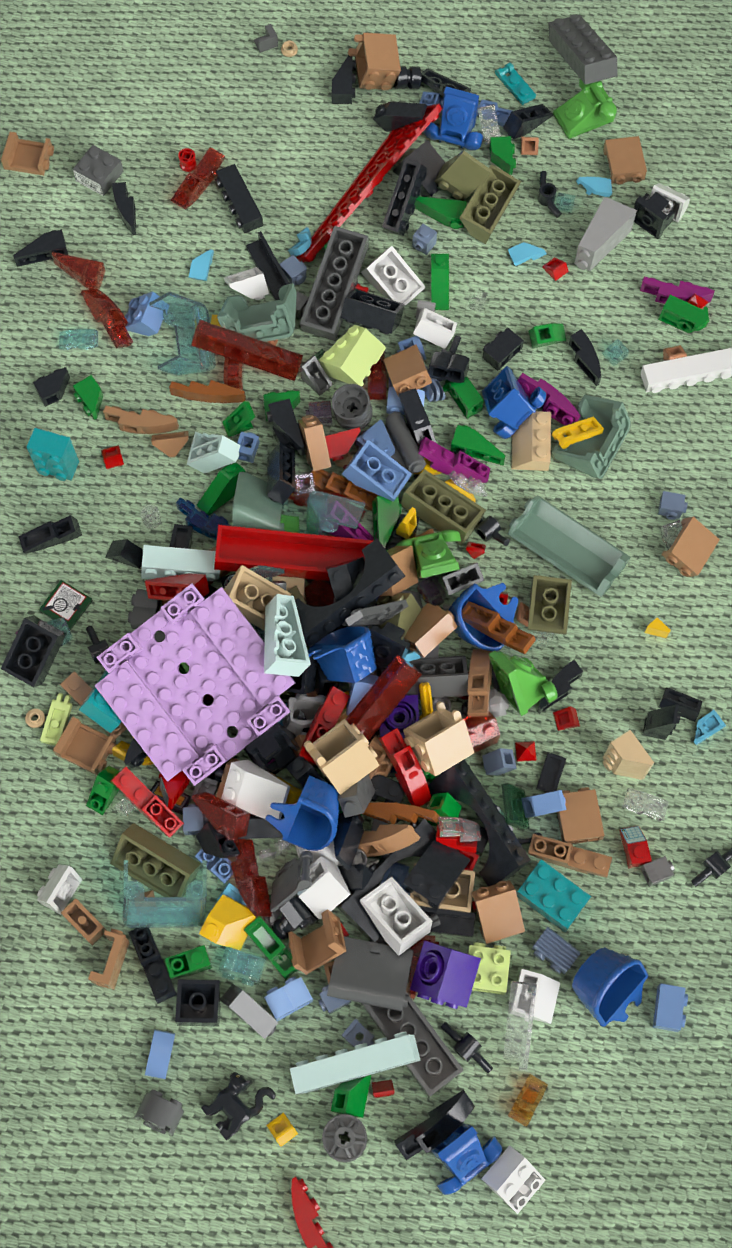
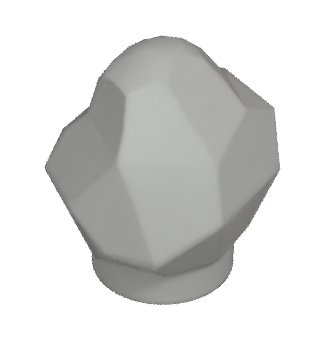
[489,689,509,718]

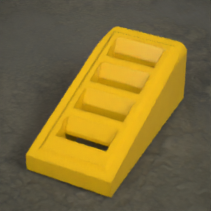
[396,507,417,539]

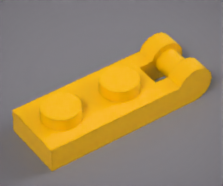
[552,416,604,449]

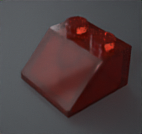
[464,712,501,754]

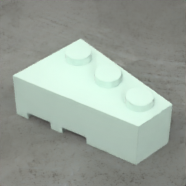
[187,432,240,473]

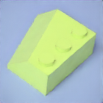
[318,325,386,386]

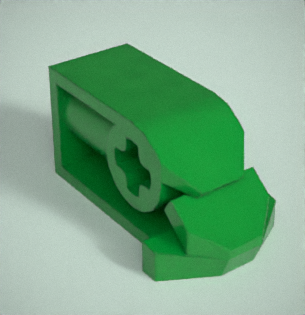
[658,295,709,333]
[442,376,484,419]

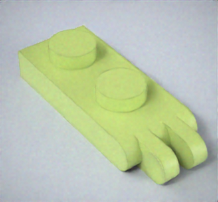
[40,693,72,746]

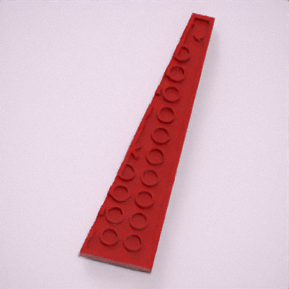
[296,104,443,263]

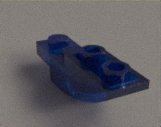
[176,497,231,540]

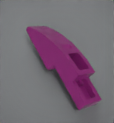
[640,276,715,304]
[518,373,580,426]
[418,437,491,483]

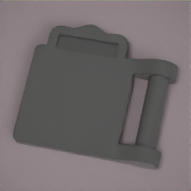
[270,851,313,912]

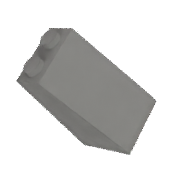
[574,197,637,271]

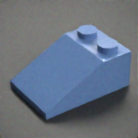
[342,440,412,501]

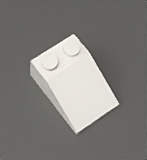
[361,246,426,307]
[221,760,290,819]
[37,864,82,915]
[360,877,432,956]

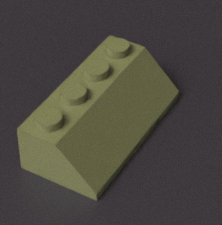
[460,164,521,244]
[401,469,486,546]
[110,823,201,905]

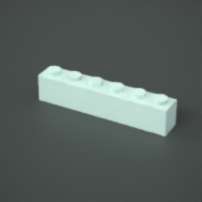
[290,1032,421,1094]

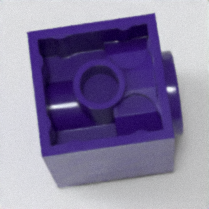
[378,695,420,739]
[410,940,481,1009]

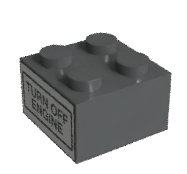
[73,145,124,196]

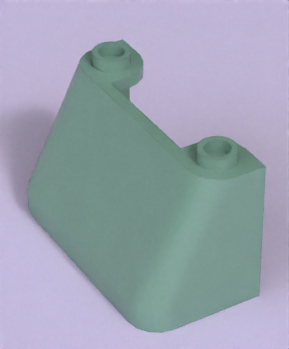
[217,283,297,347]
[552,395,631,479]
[233,472,288,531]

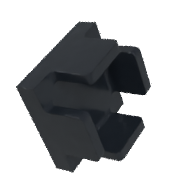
[634,192,675,239]
[370,622,411,676]
[245,723,300,773]

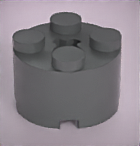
[134,1089,184,1136]

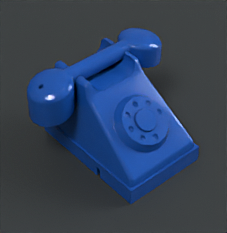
[424,87,484,151]
[482,366,546,439]
[431,1123,502,1195]

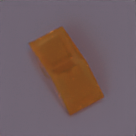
[508,1074,548,1127]

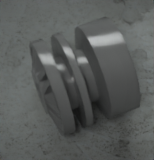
[332,384,373,430]
[322,1114,367,1163]

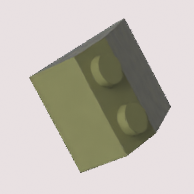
[434,151,492,201]
[528,575,572,635]
[368,593,422,640]

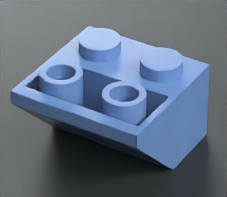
[121,292,169,336]

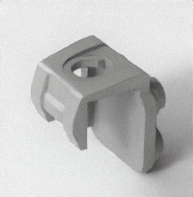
[282,694,326,737]

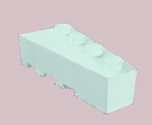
[141,545,220,581]
[264,594,311,677]

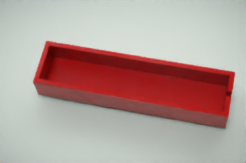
[214,525,373,581]

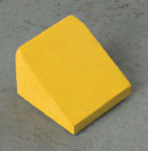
[644,618,671,638]
[266,1112,298,1146]

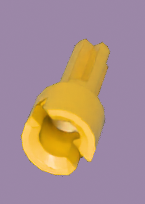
[419,682,433,720]

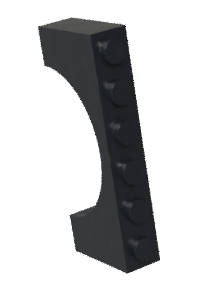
[295,539,405,648]
[428,759,531,887]
[336,819,437,942]

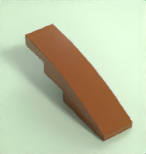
[169,380,246,403]
[306,469,379,511]
[461,602,536,654]
[362,802,439,825]

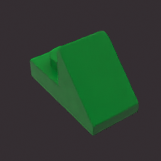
[222,401,256,437]

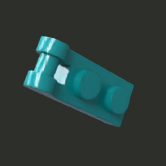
[495,62,536,105]

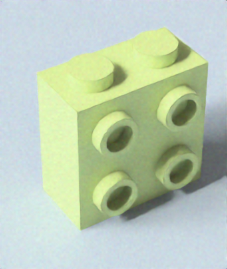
[468,942,511,995]

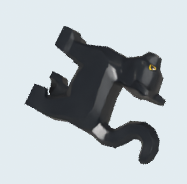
[201,1072,276,1141]

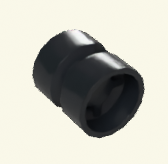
[394,66,422,89]

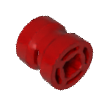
[178,148,197,172]

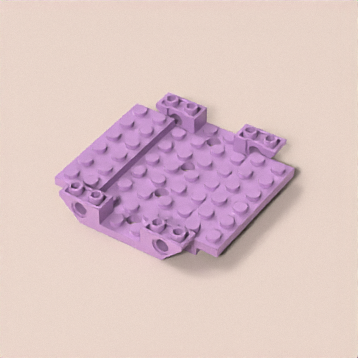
[94,583,295,786]

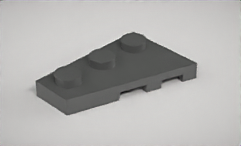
[345,600,409,627]

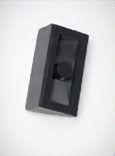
[658,687,703,722]
[338,864,373,891]

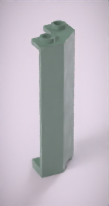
[508,495,631,597]

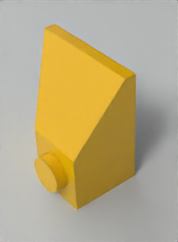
[199,894,259,950]

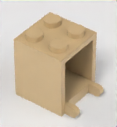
[403,701,474,776]
[304,719,379,795]

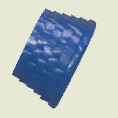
[448,583,518,651]
[308,626,377,683]
[265,775,339,851]
[572,947,648,1027]

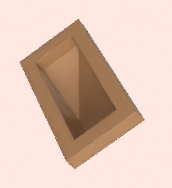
[151,431,189,458]

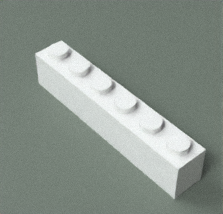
[640,348,732,393]

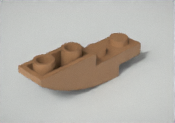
[103,406,179,434]
[467,649,493,717]
[60,671,127,740]
[358,824,420,857]
[528,834,612,878]

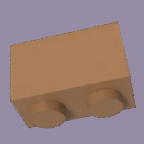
[61,898,107,946]

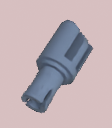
[422,365,446,402]

